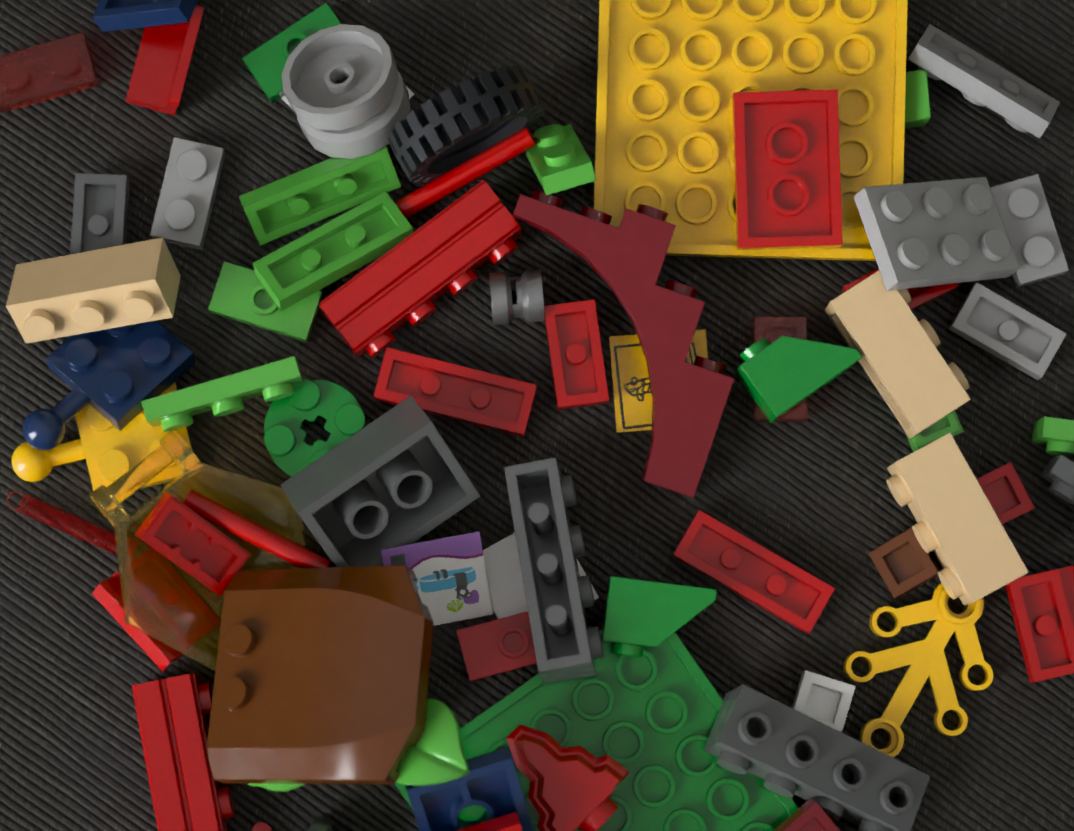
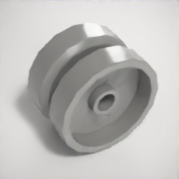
[282,24,411,159]

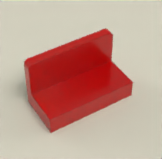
[125,5,204,116]

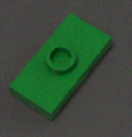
[242,3,341,103]

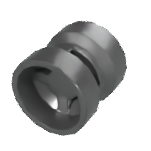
[489,270,544,325]

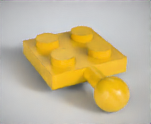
[11,382,198,500]

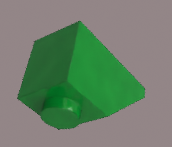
[735,336,862,423]
[601,576,717,657]

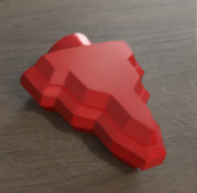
[507,724,629,831]

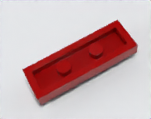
[373,347,537,437]
[672,510,835,634]

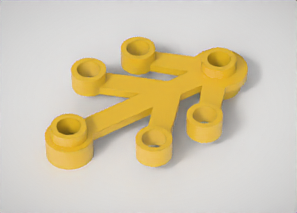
[844,583,994,758]

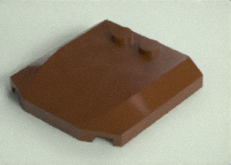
[207,565,434,784]

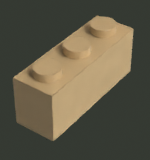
[6,237,181,344]
[825,271,971,439]
[886,433,1029,605]

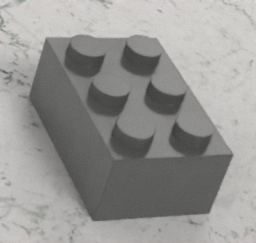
[280,396,480,567]

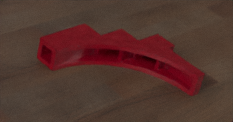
[513,190,734,498]

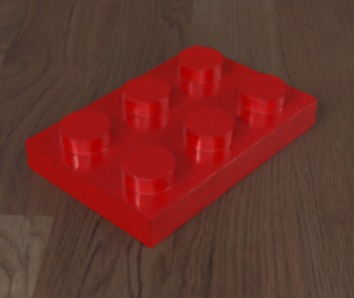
[732,90,843,250]

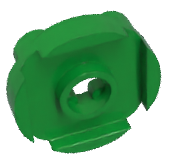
[264,379,366,477]

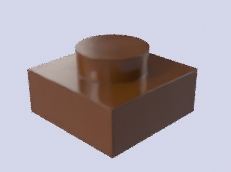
[868,527,941,599]

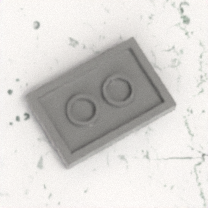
[853,177,1020,291]

